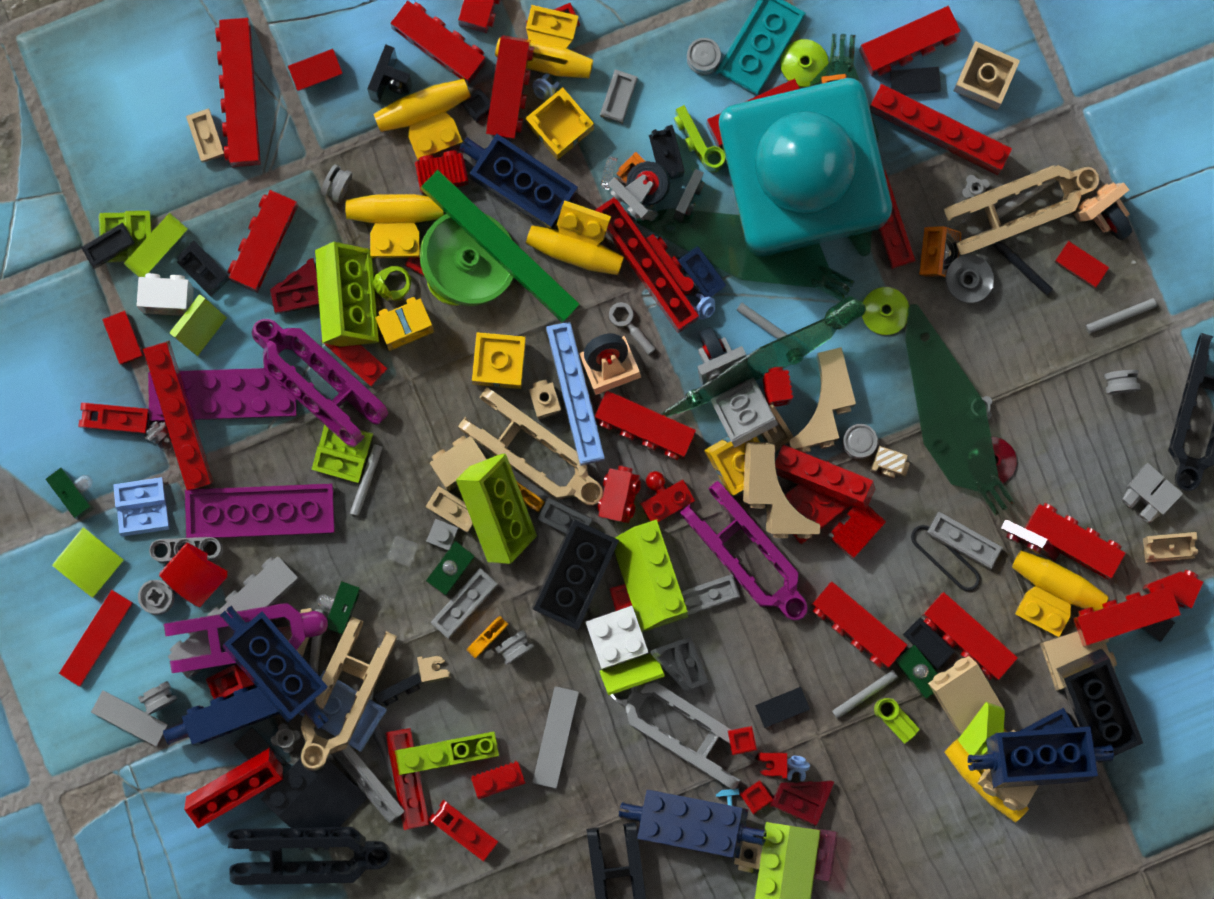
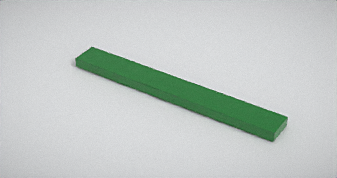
[420,170,580,323]

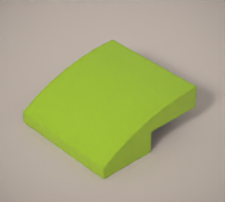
[99,211,151,263]
[311,424,373,483]
[52,527,124,598]

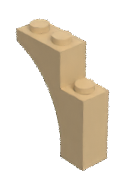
[788,347,856,453]
[743,442,820,539]

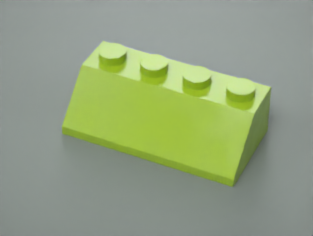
[315,242,379,346]
[456,454,537,564]
[614,520,688,632]
[755,822,821,899]

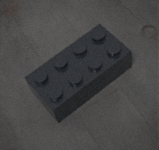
[532,518,619,630]
[1056,648,1143,763]

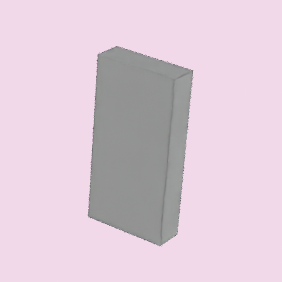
[600,70,638,124]

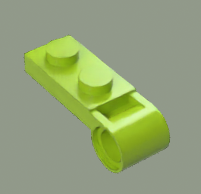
[673,105,725,173]

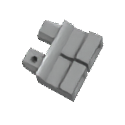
[1121,463,1183,523]

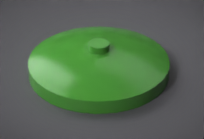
[420,213,513,306]

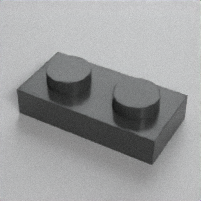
[673,169,705,222]
[538,497,593,533]

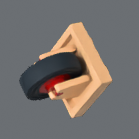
[1073,182,1133,240]
[579,333,641,395]

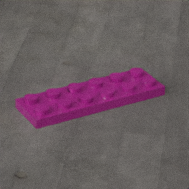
[148,368,297,422]
[185,483,335,538]

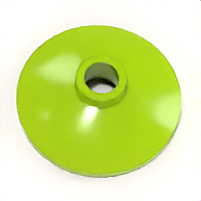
[780,39,829,87]
[861,287,910,335]

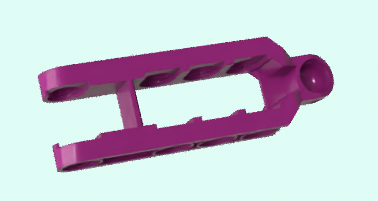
[252,319,388,447]
[680,481,808,621]
[163,603,328,673]

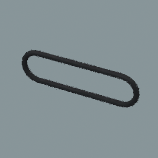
[911,525,980,591]

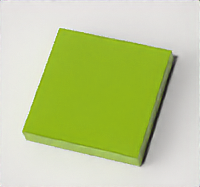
[170,294,227,356]

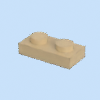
[186,108,224,163]
[426,486,473,533]

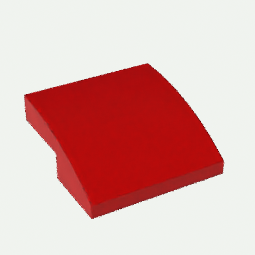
[159,542,228,608]

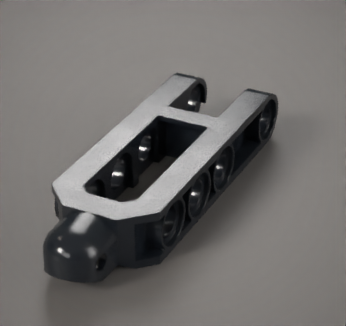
[1168,333,1214,492]
[586,822,646,899]
[227,827,391,885]

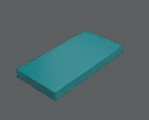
[716,0,806,96]

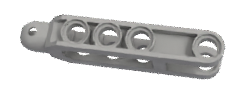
[611,682,760,790]

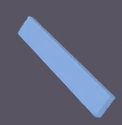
[546,322,605,466]

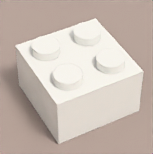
[137,273,194,316]
[585,606,648,670]

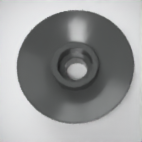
[945,255,994,303]

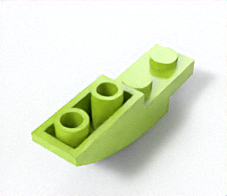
[395,732,499,775]

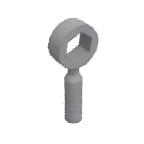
[609,302,655,355]

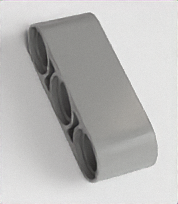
[149,537,224,563]

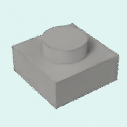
[426,519,458,551]

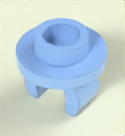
[533,74,559,101]
[690,293,715,320]
[787,756,810,782]

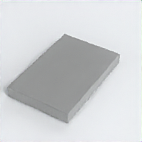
[711,377,779,448]

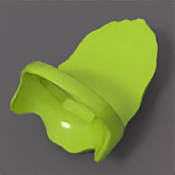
[373,266,411,301]

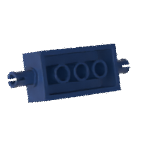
[459,134,578,229]
[220,605,330,729]
[163,687,280,746]
[967,727,1114,788]
[619,790,767,859]

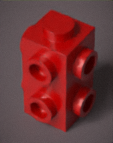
[598,466,641,523]

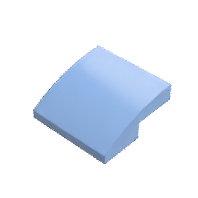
[113,477,170,537]

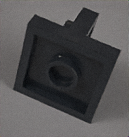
[367,44,412,103]

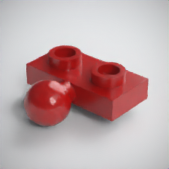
[640,471,695,522]

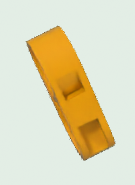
[517,482,545,512]
[466,616,509,659]

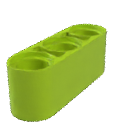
[124,213,188,277]

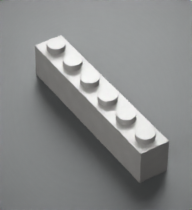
[168,556,300,680]

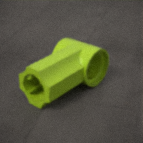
[874,698,920,744]

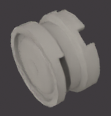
[687,38,721,75]
[320,164,353,203]
[1104,370,1141,395]
[842,424,878,460]
[138,580,175,615]
[495,630,535,665]
[138,681,178,715]

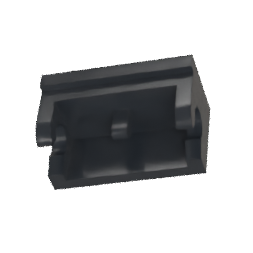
[649,125,685,180]
[177,241,230,297]

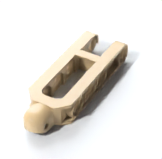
[944,165,1099,255]
[458,387,603,506]
[301,617,397,771]

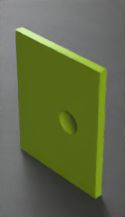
[599,653,665,696]

